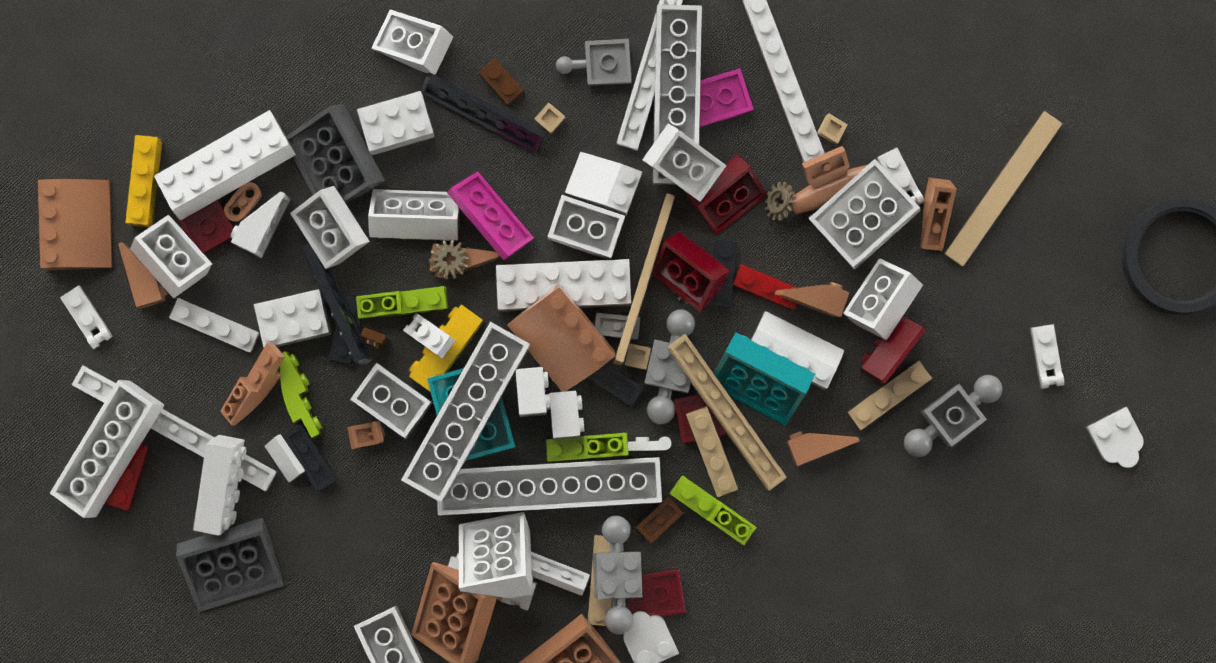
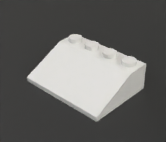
[809,159,921,270]
[459,512,532,598]

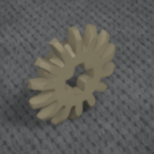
[765,182,795,221]
[429,239,469,279]

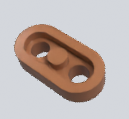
[224,182,261,222]

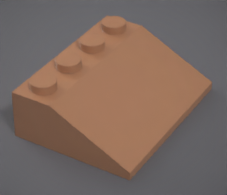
[38,179,113,271]
[507,283,615,392]
[411,562,497,663]
[519,614,621,663]

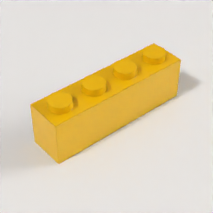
[125,135,162,228]
[409,305,484,392]

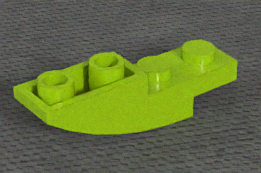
[356,286,448,319]
[280,351,323,438]
[546,433,629,462]
[669,476,756,545]

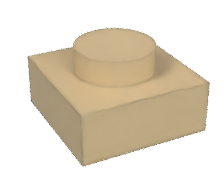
[534,103,565,134]
[817,113,847,144]
[625,344,651,370]

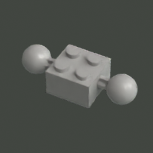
[644,309,698,424]
[904,375,1002,457]
[593,516,642,635]

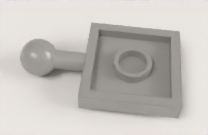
[556,39,632,86]

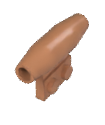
[790,146,869,215]

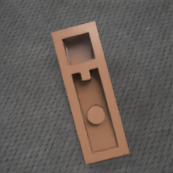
[921,178,957,251]
[118,242,167,309]
[430,244,500,278]
[774,282,849,317]
[786,431,859,466]

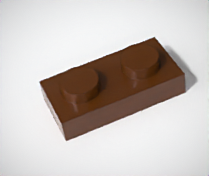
[479,58,524,106]
[361,327,389,349]
[636,497,683,543]

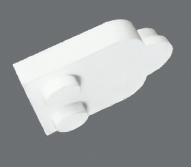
[1086,407,1144,468]
[623,611,679,663]

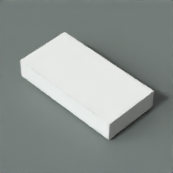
[265,434,305,483]

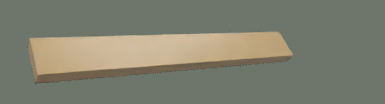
[944,111,1062,267]
[614,193,675,366]
[666,334,787,491]

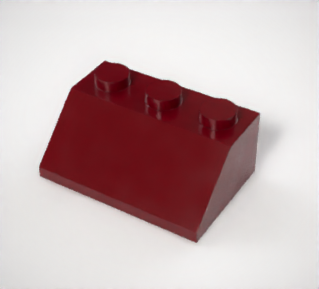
[686,154,767,235]
[651,232,730,312]
[860,316,926,385]

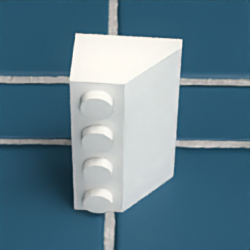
[368,189,460,241]
[751,311,844,390]

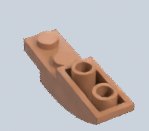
[221,343,285,425]

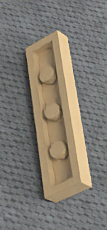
[847,361,932,430]
[686,406,738,497]
[588,535,612,626]

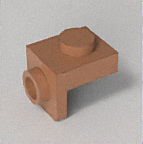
[347,421,385,449]

